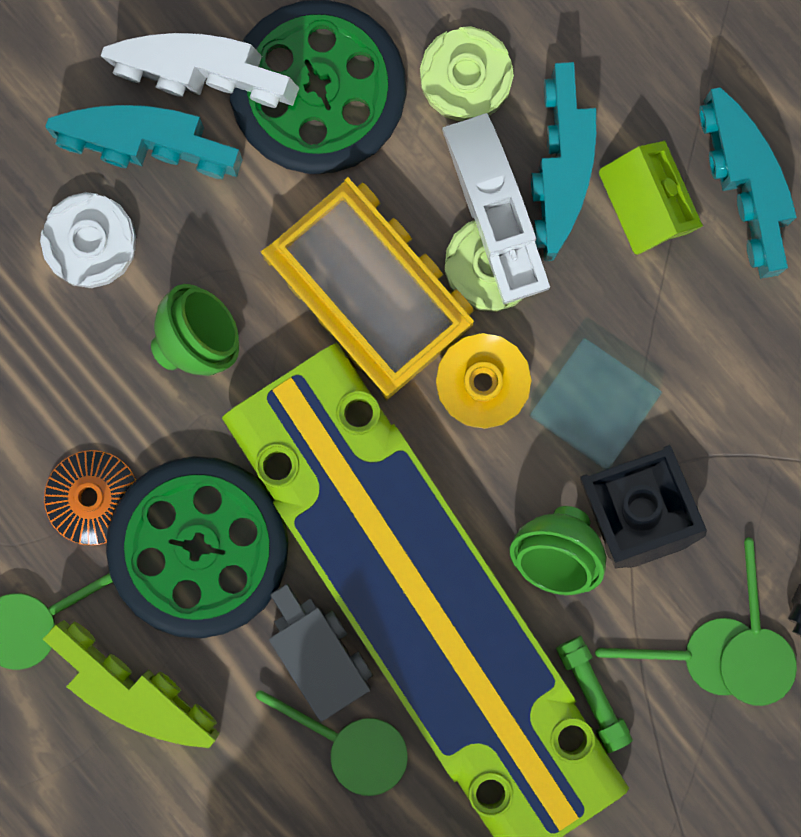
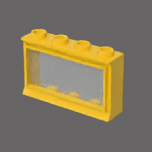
[260,177,474,400]

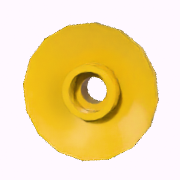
[436,333,532,429]

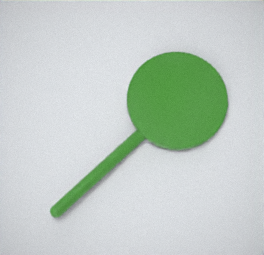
[720,537,797,706]
[0,573,113,670]
[595,618,750,695]
[256,690,408,796]

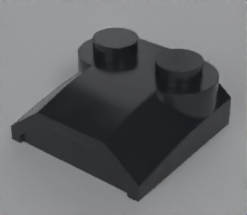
[580,445,707,569]

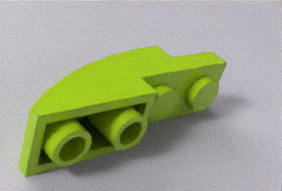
[43,620,220,748]

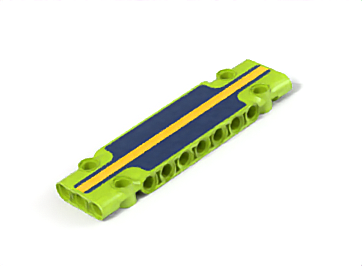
[222,343,629,837]

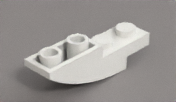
[101,33,299,108]
[442,113,550,305]

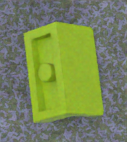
[599,141,703,255]

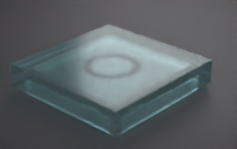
[529,338,662,470]

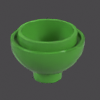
[151,284,239,376]
[510,506,607,595]

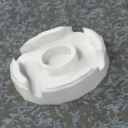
[40,192,137,288]

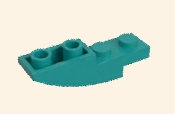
[531,62,597,261]
[699,87,797,279]
[45,105,243,179]

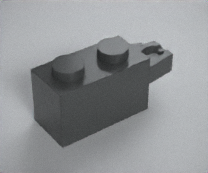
[268,584,374,722]

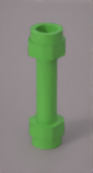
[556,636,633,753]

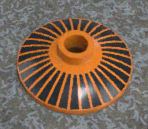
[44,450,137,546]

